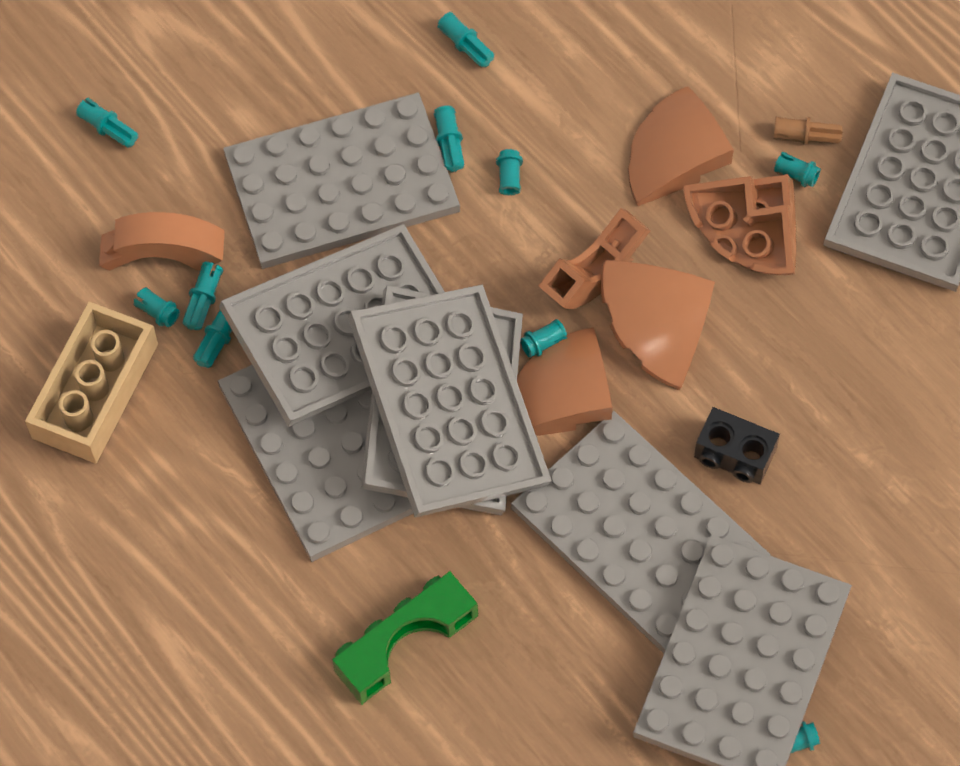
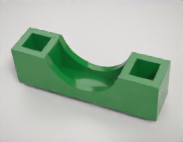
[332,571,478,705]

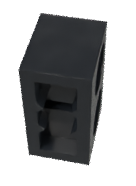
[694,407,780,485]

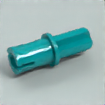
[437,12,495,68]
[76,98,139,148]
[434,105,464,172]
[182,262,223,331]
[193,310,232,368]

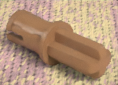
[774,117,843,145]

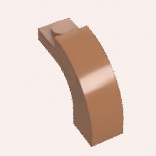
[538,208,651,309]
[99,212,225,271]

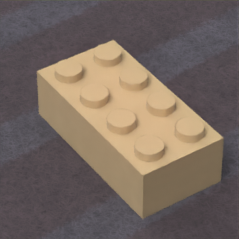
[25,301,158,464]

